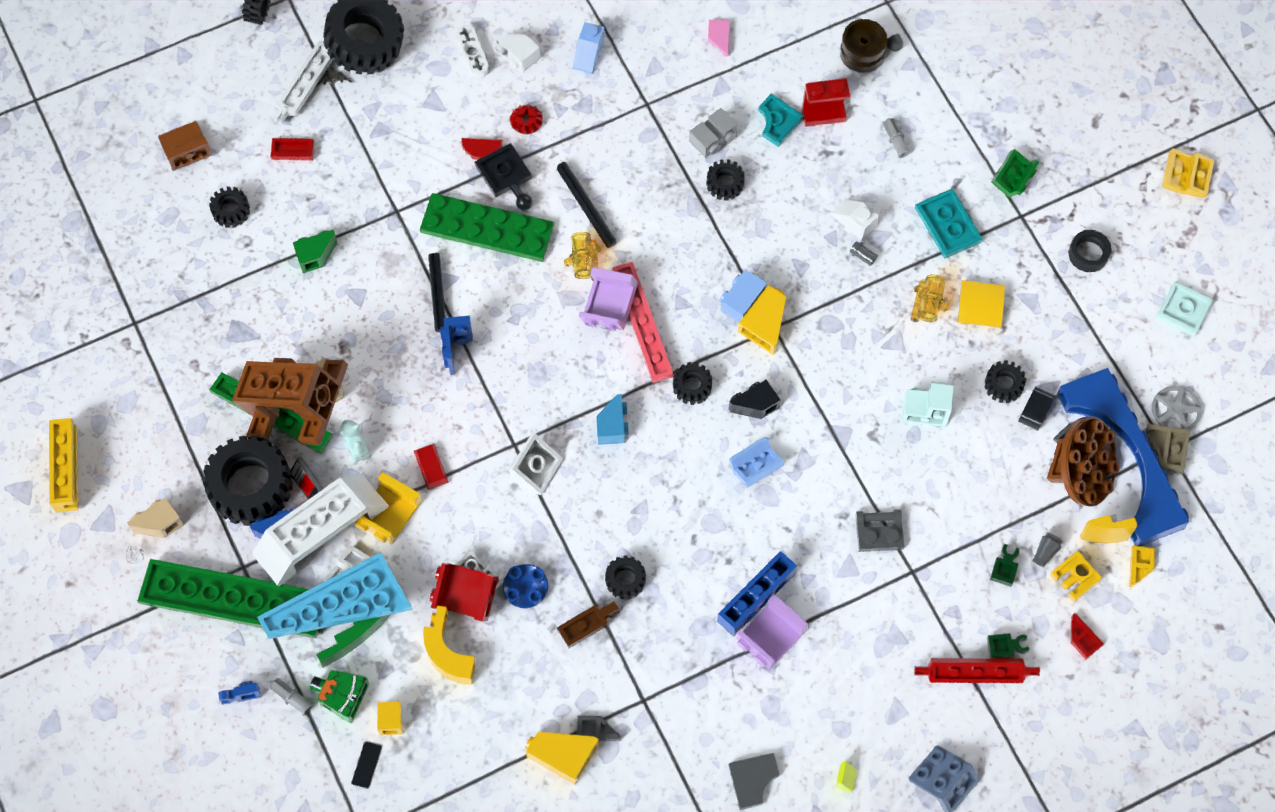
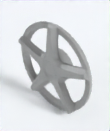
[1152,386,1202,430]

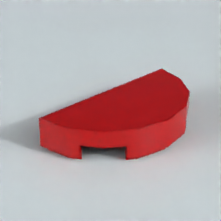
[461,138,503,160]

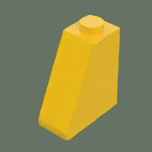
[738,285,786,355]
[525,731,599,785]

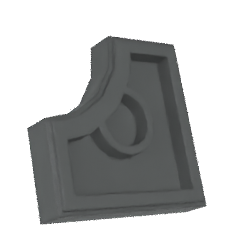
[728,753,780,810]

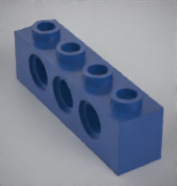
[717,550,797,637]

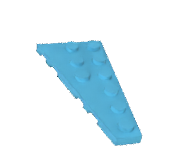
[257,552,413,639]

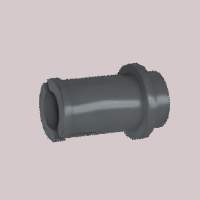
[850,241,878,266]

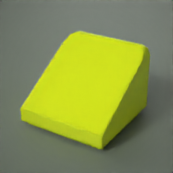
[835,761,857,792]

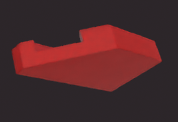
[1070,613,1104,660]

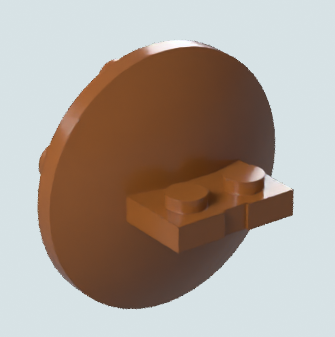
[1047,417,1120,507]

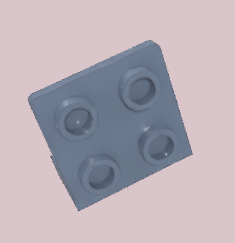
[908,745,980,812]

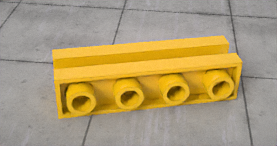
[49,418,79,513]

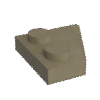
[1146,424,1190,474]

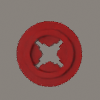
[510,103,543,134]

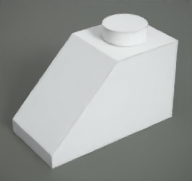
[830,199,879,241]

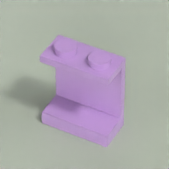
[736,594,808,669]

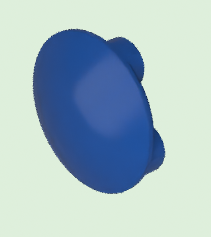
[503,564,548,608]

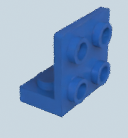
[440,315,473,375]

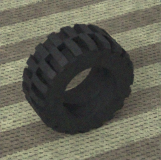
[323,0,404,75]
[203,436,293,526]

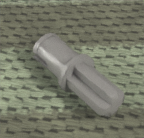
[883,118,911,158]
[270,678,313,716]

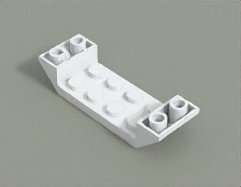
[252,475,389,587]

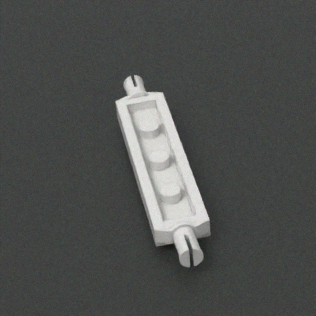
[274,41,334,124]

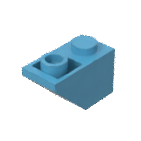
[596,394,629,445]

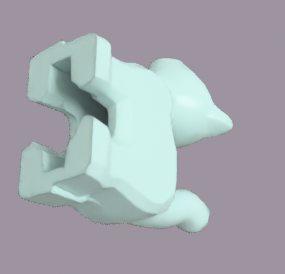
[340,419,371,463]

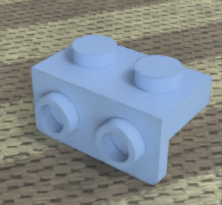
[729,437,784,488]

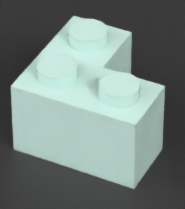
[902,382,953,427]

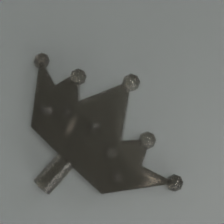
[316,67,352,86]

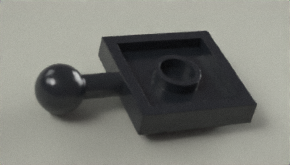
[474,143,533,211]

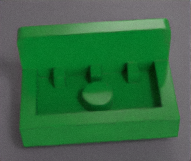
[991,149,1039,198]

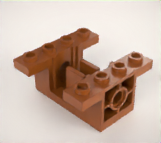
[232,358,348,445]

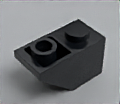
[729,379,781,419]

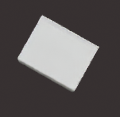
[510,432,563,495]

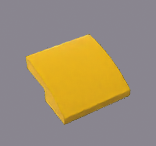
[1162,148,1214,198]
[957,280,1005,328]
[1080,515,1138,543]

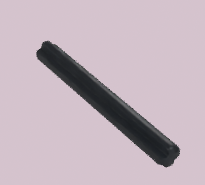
[557,162,616,248]

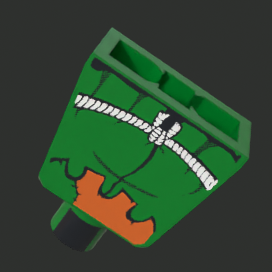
[310,670,370,724]

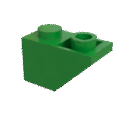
[292,229,337,273]

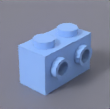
[720,269,767,322]

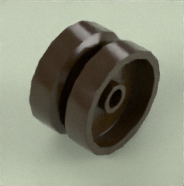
[840,19,887,73]

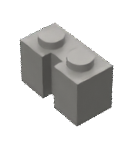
[689,108,737,158]

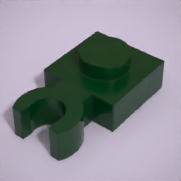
[990,544,1019,587]
[986,633,1030,658]

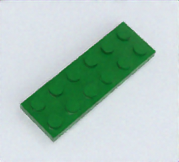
[420,193,554,262]

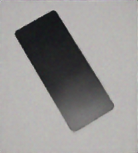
[351,741,382,789]

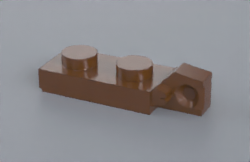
[557,601,619,649]

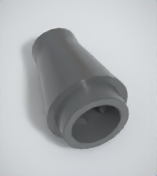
[1032,532,1063,567]

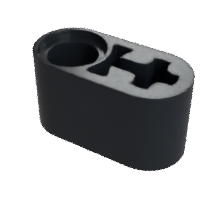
[1018,386,1056,431]

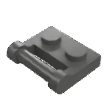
[855,509,905,552]

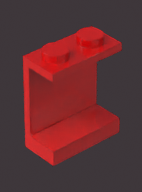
[802,78,851,127]
[429,562,499,622]

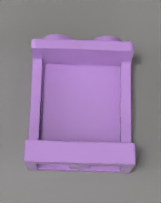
[578,267,638,331]

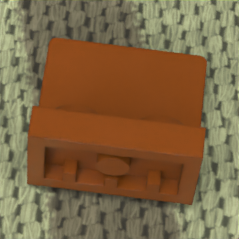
[158,121,212,171]

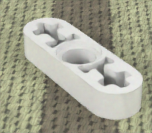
[456,24,489,79]

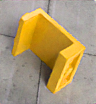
[354,472,422,544]

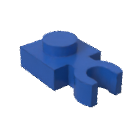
[218,681,261,705]

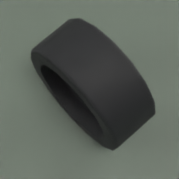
[1068,230,1112,272]

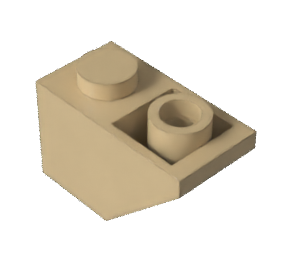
[127,497,184,538]

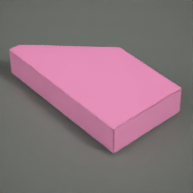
[708,20,729,57]

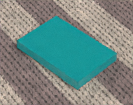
[914,188,983,259]

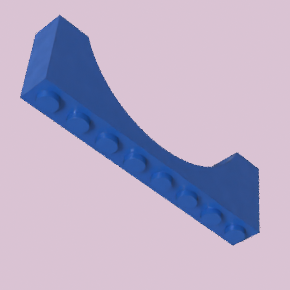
[1057,368,1189,546]

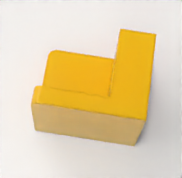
[377,701,403,735]

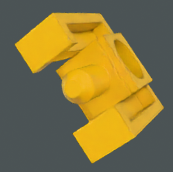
[1050,551,1102,603]

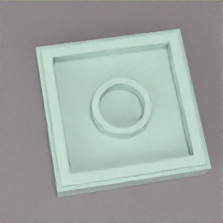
[1155,281,1214,337]

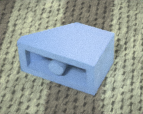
[573,22,605,74]

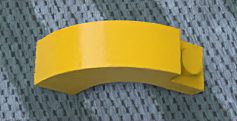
[423,606,476,685]

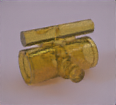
[564,232,601,281]
[910,274,949,322]

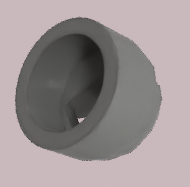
[887,34,903,52]

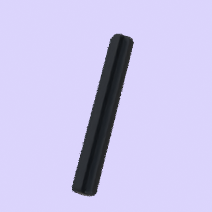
[428,253,445,333]

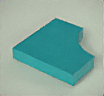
[758,93,804,147]

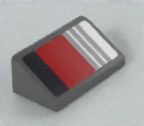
[290,456,324,500]

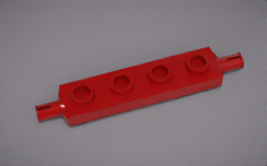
[914,658,1040,683]

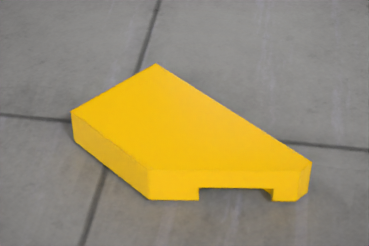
[1129,545,1156,587]

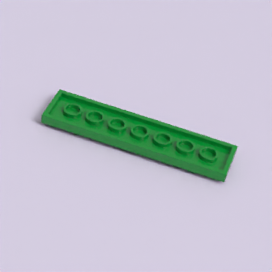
[137,559,319,638]

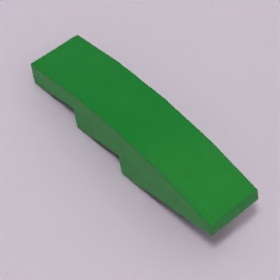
[316,615,390,668]

